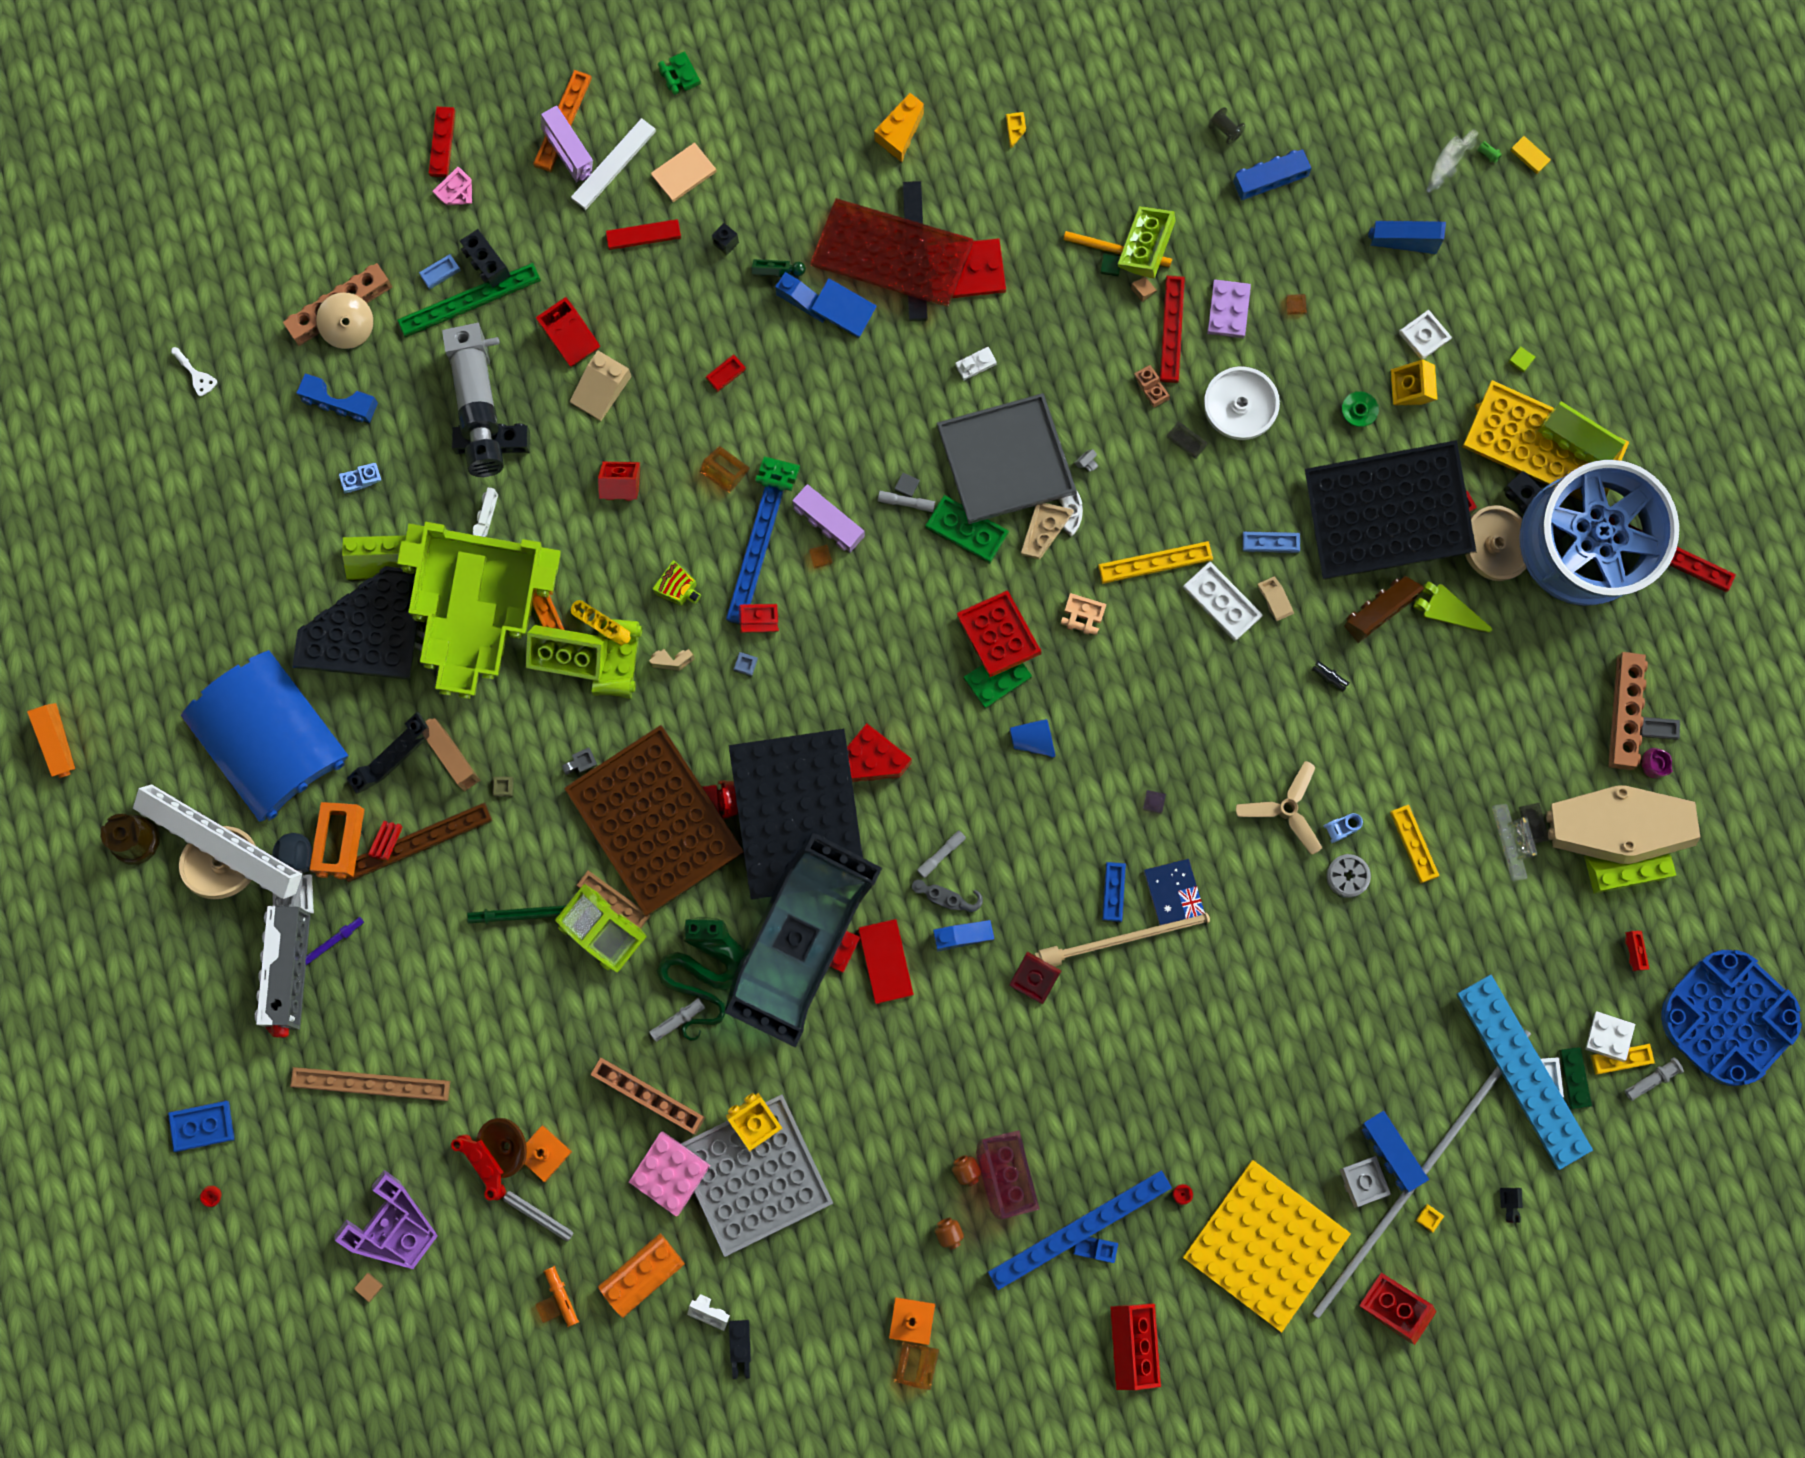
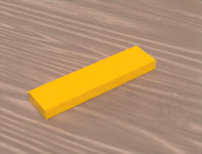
[1390,804,1439,884]

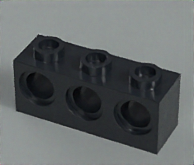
[460,229,511,288]

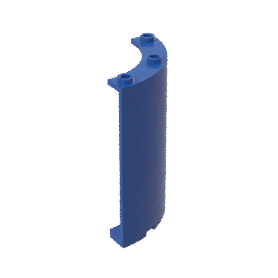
[181,650,349,822]

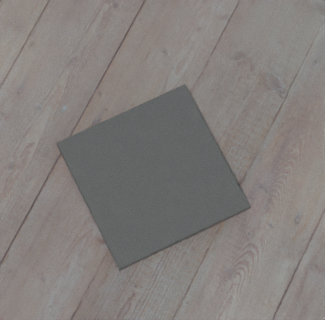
[937,393,1077,524]

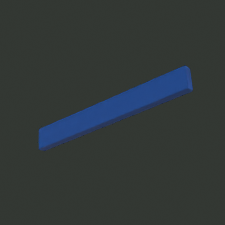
[726,486,784,624]

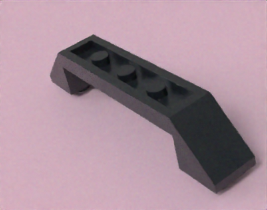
[347,712,429,794]

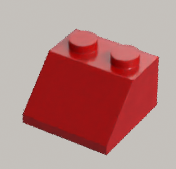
[598,461,640,501]

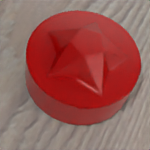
[1172,1184,1193,1205]
[200,1186,222,1207]

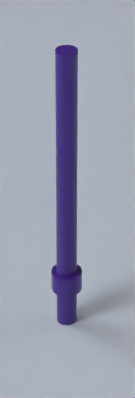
[306,917,365,965]

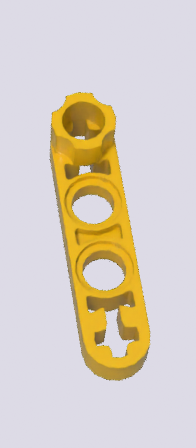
[571,600,631,646]

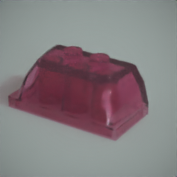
[976,1130,1040,1220]

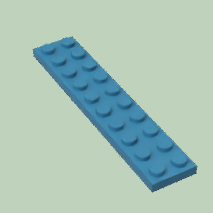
[1456,975,1593,1170]

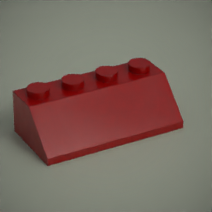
[1110,1304,1161,1390]

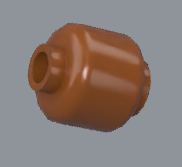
[952,1155,981,1186]
[935,1217,964,1249]

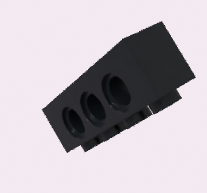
[452,423,530,454]
[1503,470,1567,544]

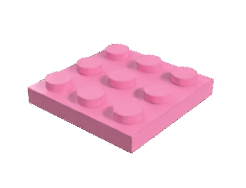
[629,1132,711,1216]

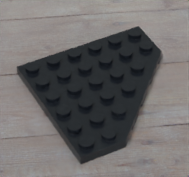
[292,566,418,680]

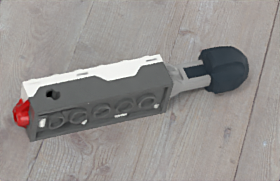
[255,833,312,1038]

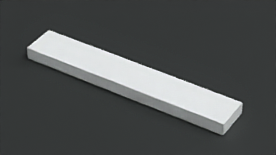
[571,118,656,210]

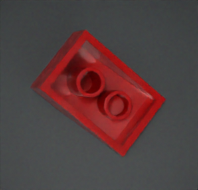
[1359,1273,1436,1345]

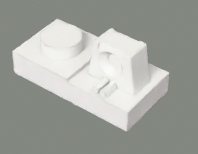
[955,347,997,380]
[687,1294,730,1331]

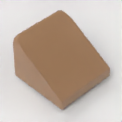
[1131,277,1157,302]

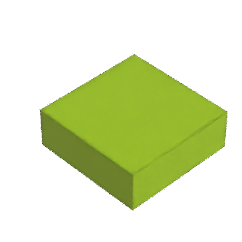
[1509,346,1535,373]

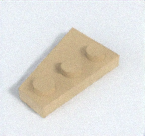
[1021,503,1074,560]

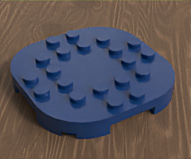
[1661,950,1802,1086]

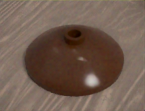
[476,1118,527,1178]

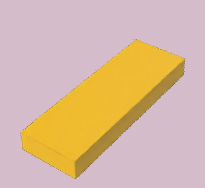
[1590,1044,1655,1075]

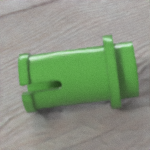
[1477,141,1502,163]

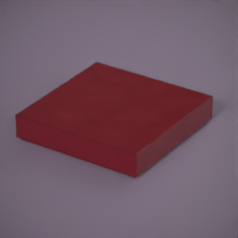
[1009,952,1061,1004]

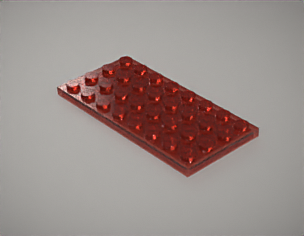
[810,198,973,307]

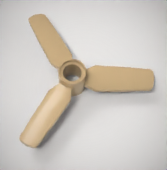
[1236,761,1322,855]

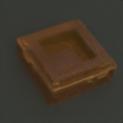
[1286,294,1307,315]
[809,545,833,569]
[535,1296,562,1323]

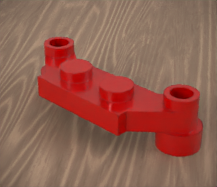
[451,1134,506,1201]

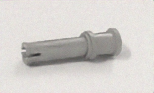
[1624,1057,1684,1101]

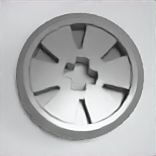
[1326,854,1371,898]

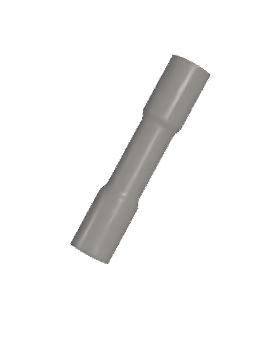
[878,491,935,512]
[917,830,966,878]

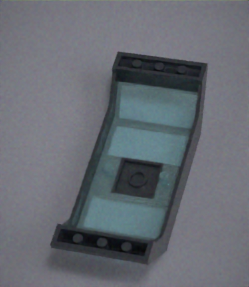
[724,833,882,1048]

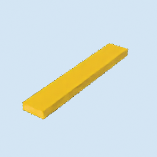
[1098,541,1213,584]

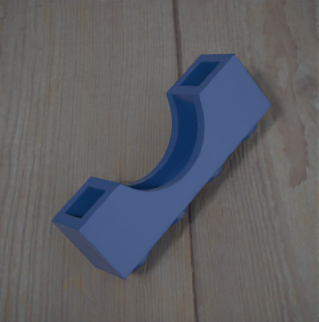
[297,373,378,423]

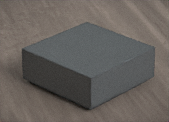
[895,473,920,498]

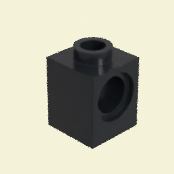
[712,223,739,255]

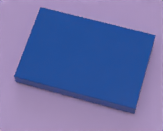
[811,278,877,338]
[168,1101,234,1152]

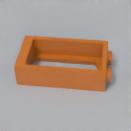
[310,802,365,879]

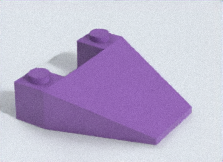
[334,1170,438,1269]

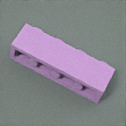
[793,484,865,553]

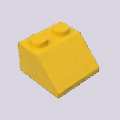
[1391,359,1437,405]

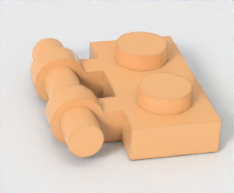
[1061,593,1107,636]

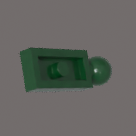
[752,259,806,277]

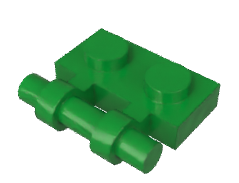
[658,51,701,95]
[755,456,800,491]

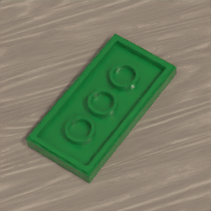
[925,495,1009,564]

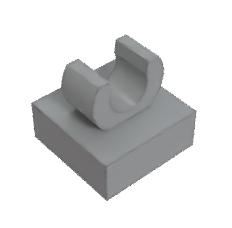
[1074,449,1098,471]

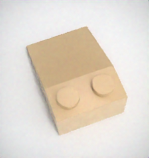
[570,351,632,421]

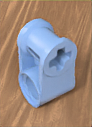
[1323,813,1363,844]

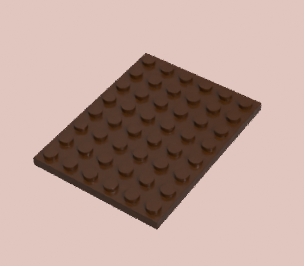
[564,725,744,916]

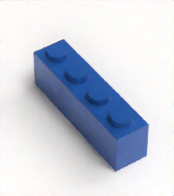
[1233,149,1311,201]
[1362,1111,1429,1194]

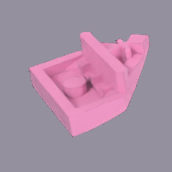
[432,167,472,205]

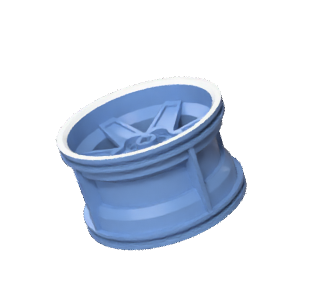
[1519,460,1679,606]

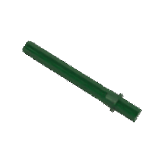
[467,905,567,925]

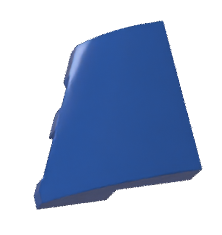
[1009,719,1056,758]

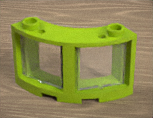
[555,884,647,973]

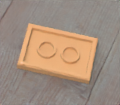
[651,143,717,202]

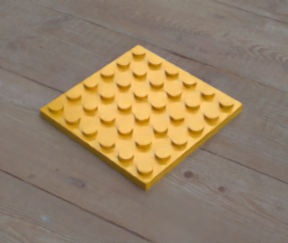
[1182,1160,1351,1333]

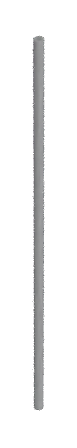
[1312,1030,1531,1319]

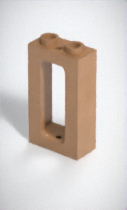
[425,718,481,791]

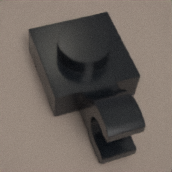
[1500,1188,1523,1223]

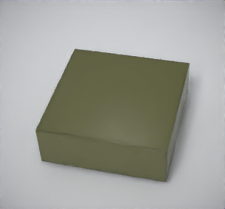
[493,777,514,797]

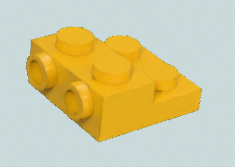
[726,1093,782,1151]

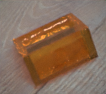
[700,446,750,493]
[895,1341,939,1390]

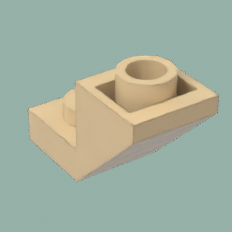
[1258,576,1294,621]
[649,649,695,671]

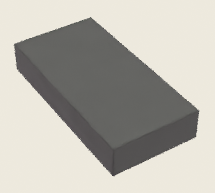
[1640,717,1680,740]

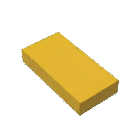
[1510,136,1551,174]

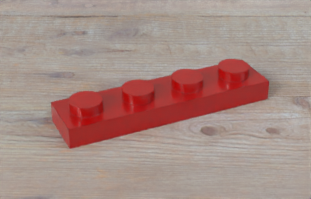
[429,106,456,177]

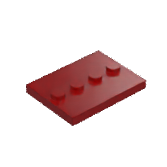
[927,238,1006,300]
[957,590,1042,677]

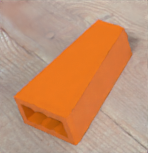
[27,703,75,778]

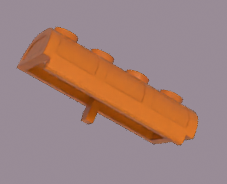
[598,1233,685,1317]

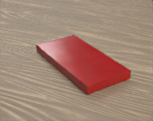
[858,919,914,1004]

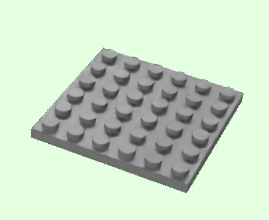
[681,1095,834,1257]

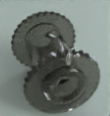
[1208,107,1245,145]

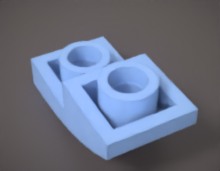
[339,463,381,494]

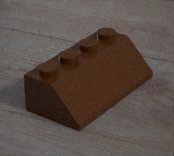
[1344,576,1424,643]

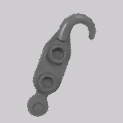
[912,880,983,912]

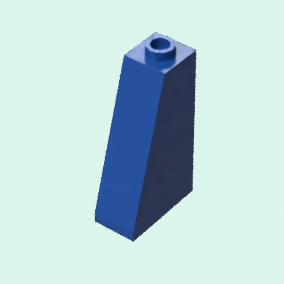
[1368,221,1446,254]

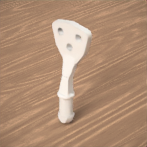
[171,347,218,396]

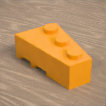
[874,93,924,162]

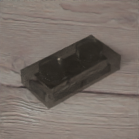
[1167,421,1208,459]
[1519,803,1549,845]

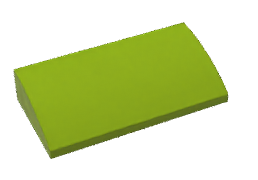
[1118,206,1176,279]

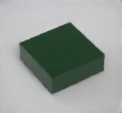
[1100,254,1120,276]

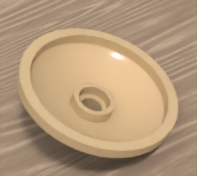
[316,292,373,349]

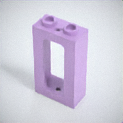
[541,105,593,182]

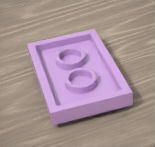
[1207,279,1251,338]

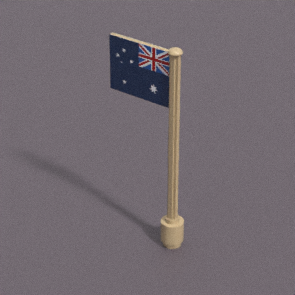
[1034,859,1210,967]

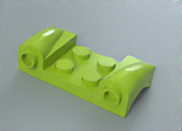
[592,619,642,699]

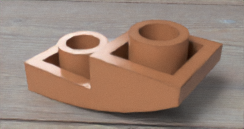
[1134,365,1170,408]

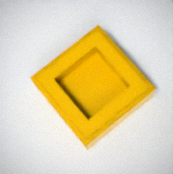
[1415,1204,1444,1233]

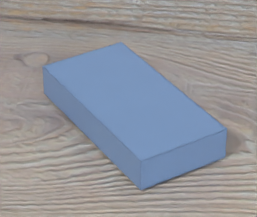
[419,254,461,290]

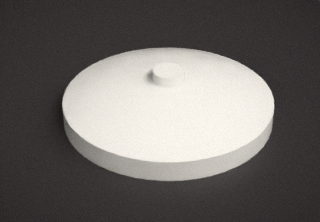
[1204,367,1280,440]

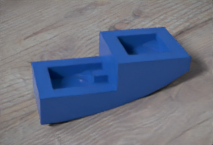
[1073,1237,1118,1263]

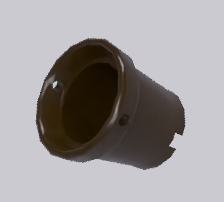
[100,814,160,865]

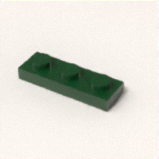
[1559,1047,1592,1109]

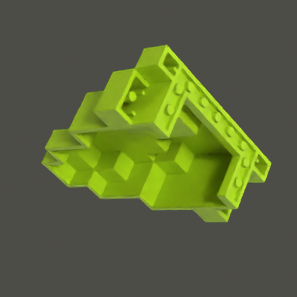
[397,522,561,699]

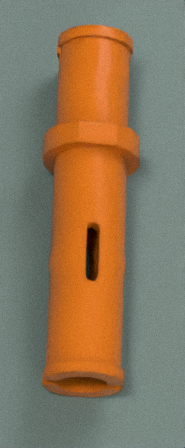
[543,1266,579,1327]

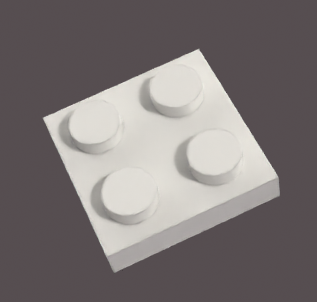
[1585,1011,1635,1062]

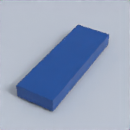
[1102,862,1126,922]

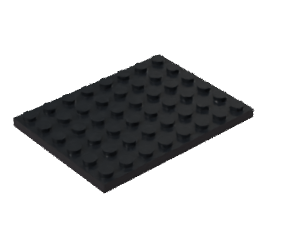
[1305,440,1477,580]
[728,728,864,900]

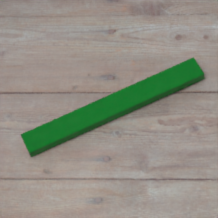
[397,263,541,338]

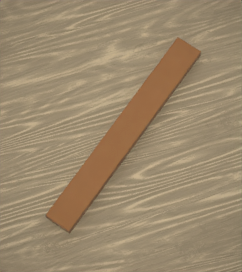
[290,1067,451,1101]

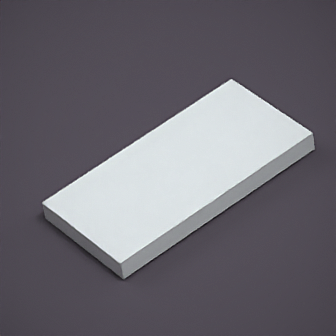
[1182,562,1263,641]

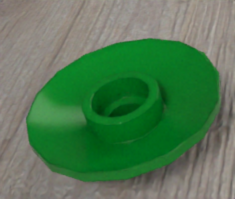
[1342,391,1379,427]

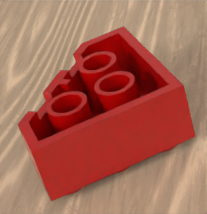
[847,723,912,783]

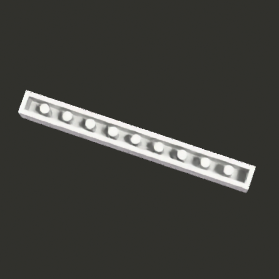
[133,785,302,899]

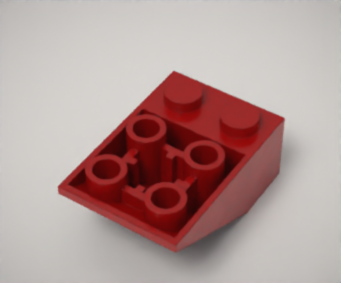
[535,297,601,367]

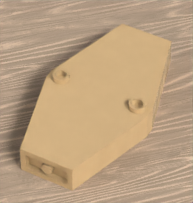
[1546,786,1700,864]

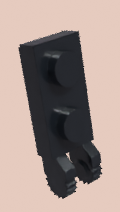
[729,1320,751,1379]

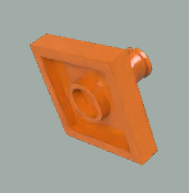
[524,1125,572,1182]
[889,1297,935,1345]

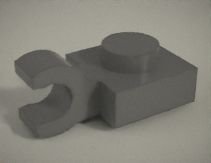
[562,747,598,775]

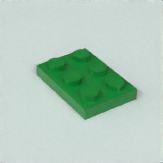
[963,663,1032,709]

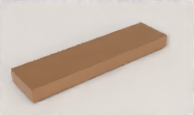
[577,871,651,929]

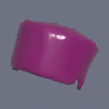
[1642,748,1673,779]

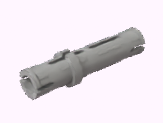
[649,998,705,1042]

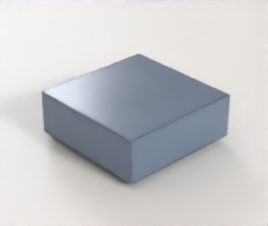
[734,652,758,677]

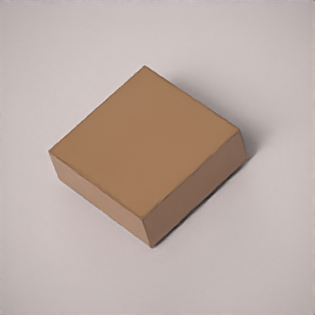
[354,1273,383,1302]

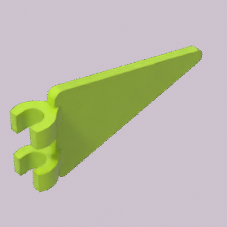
[1413,581,1492,633]

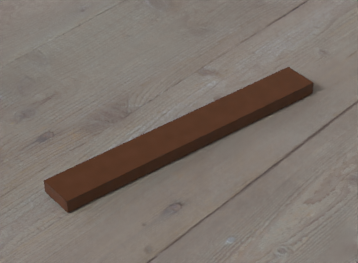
[346,802,493,882]

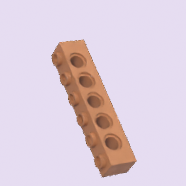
[283,263,392,346]
[1609,652,1648,770]
[591,1058,706,1135]

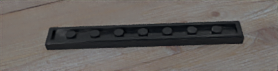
[903,181,928,321]

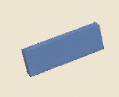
[1243,532,1300,553]

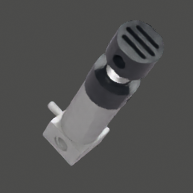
[442,323,504,478]

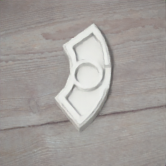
[1058,492,1083,537]

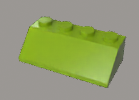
[1538,401,1626,463]
[342,535,406,580]
[526,625,608,681]
[1584,853,1676,894]

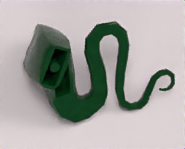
[656,917,750,1041]

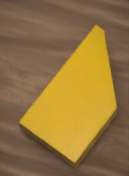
[1006,112,1026,148]

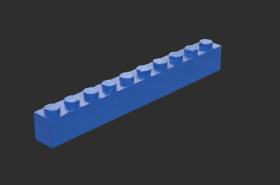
[988,1170,1172,1290]

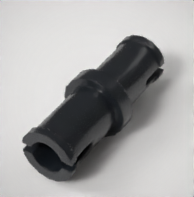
[1312,660,1350,692]

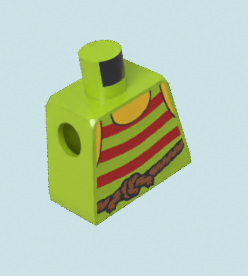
[653,560,701,606]

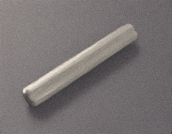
[503,1191,573,1241]

